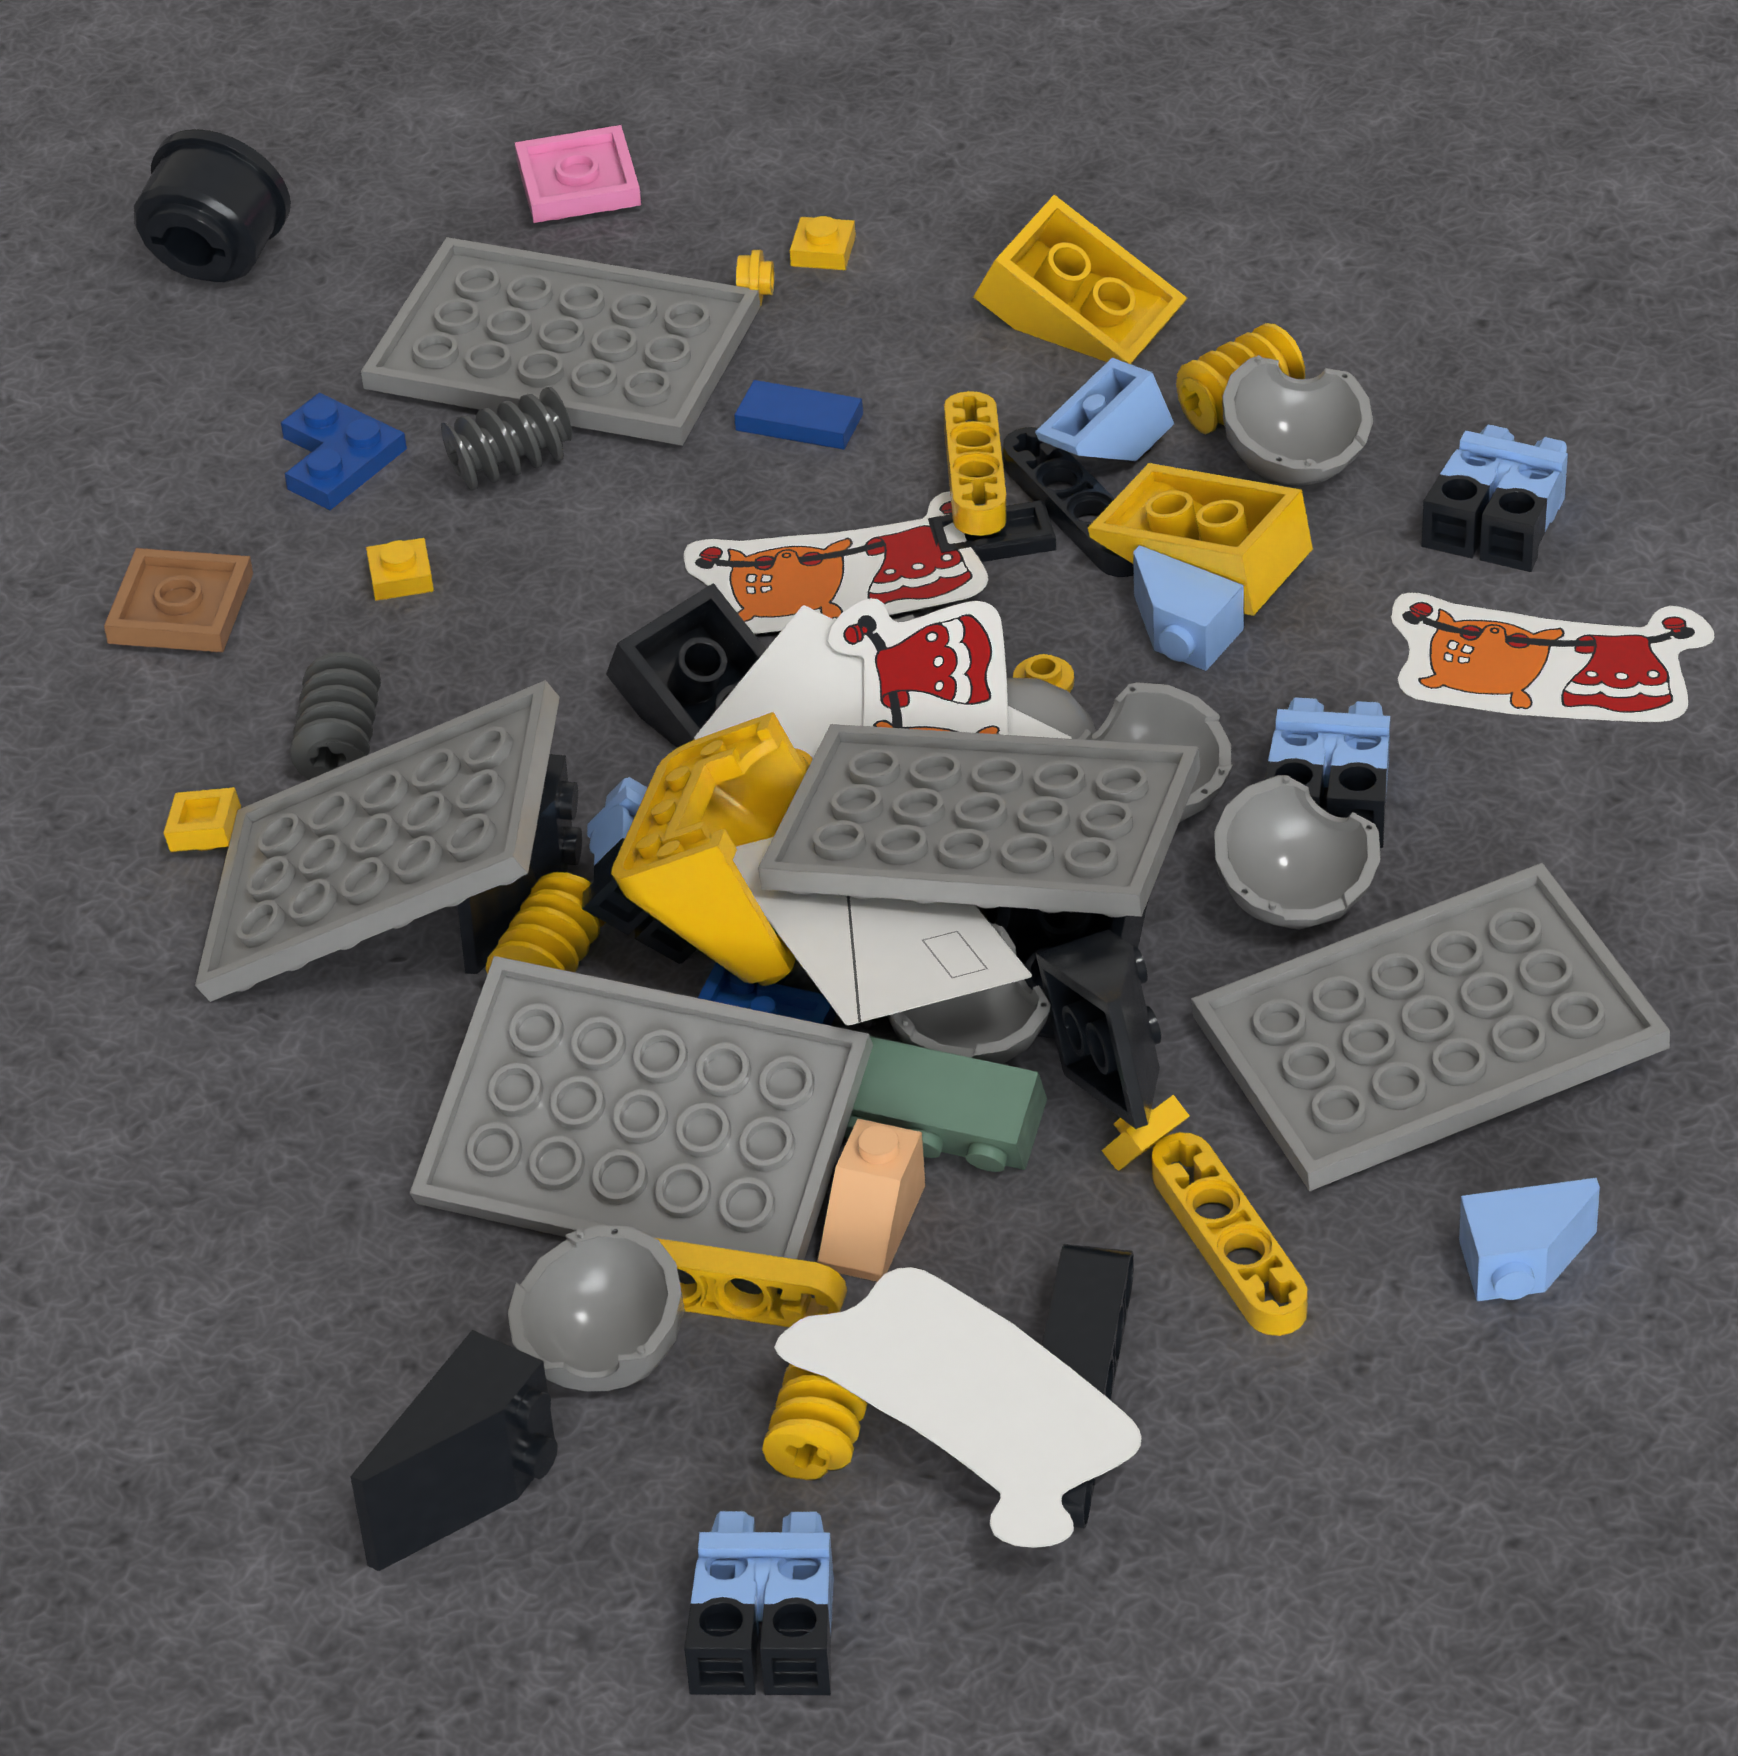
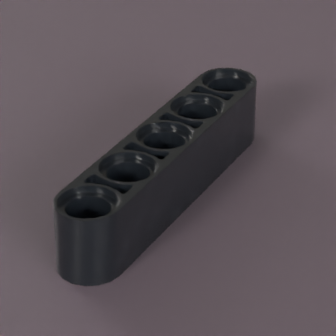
[1042,1244,1134,1529]

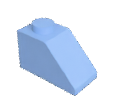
[1035,358,1174,461]
[1133,545,1244,671]
[1459,1178,1600,1301]

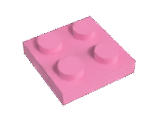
[515,125,641,223]

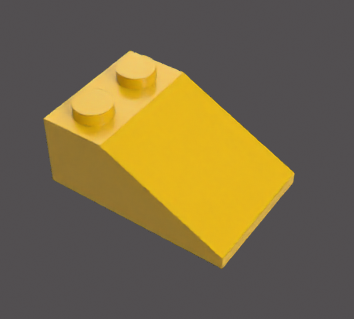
[973,195,1187,364]
[1088,463,1313,616]

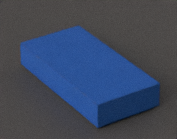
[734,380,863,450]

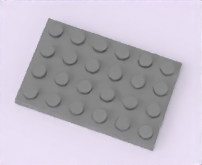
[361,237,760,446]
[195,680,560,1002]
[758,724,1201,917]
[1191,863,1670,1191]
[410,956,873,1260]

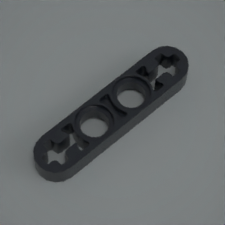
[1003,427,1134,577]

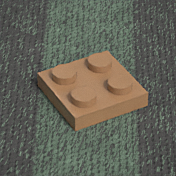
[104,548,253,652]

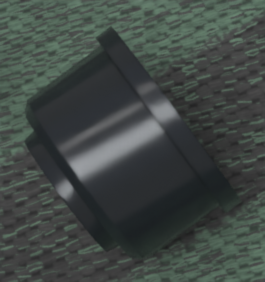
[134,129,291,283]

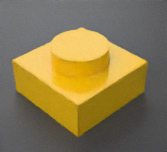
[790,216,856,270]
[366,538,434,601]
[164,787,241,852]
[1101,1095,1190,1171]

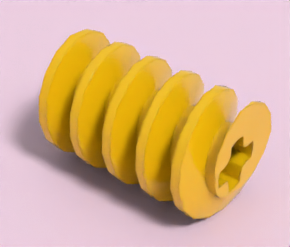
[1176,323,1305,435]
[486,872,606,974]
[762,1363,867,1480]

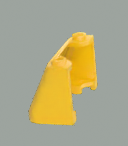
[611,712,807,986]

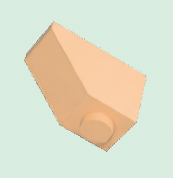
[817,1119,925,1282]

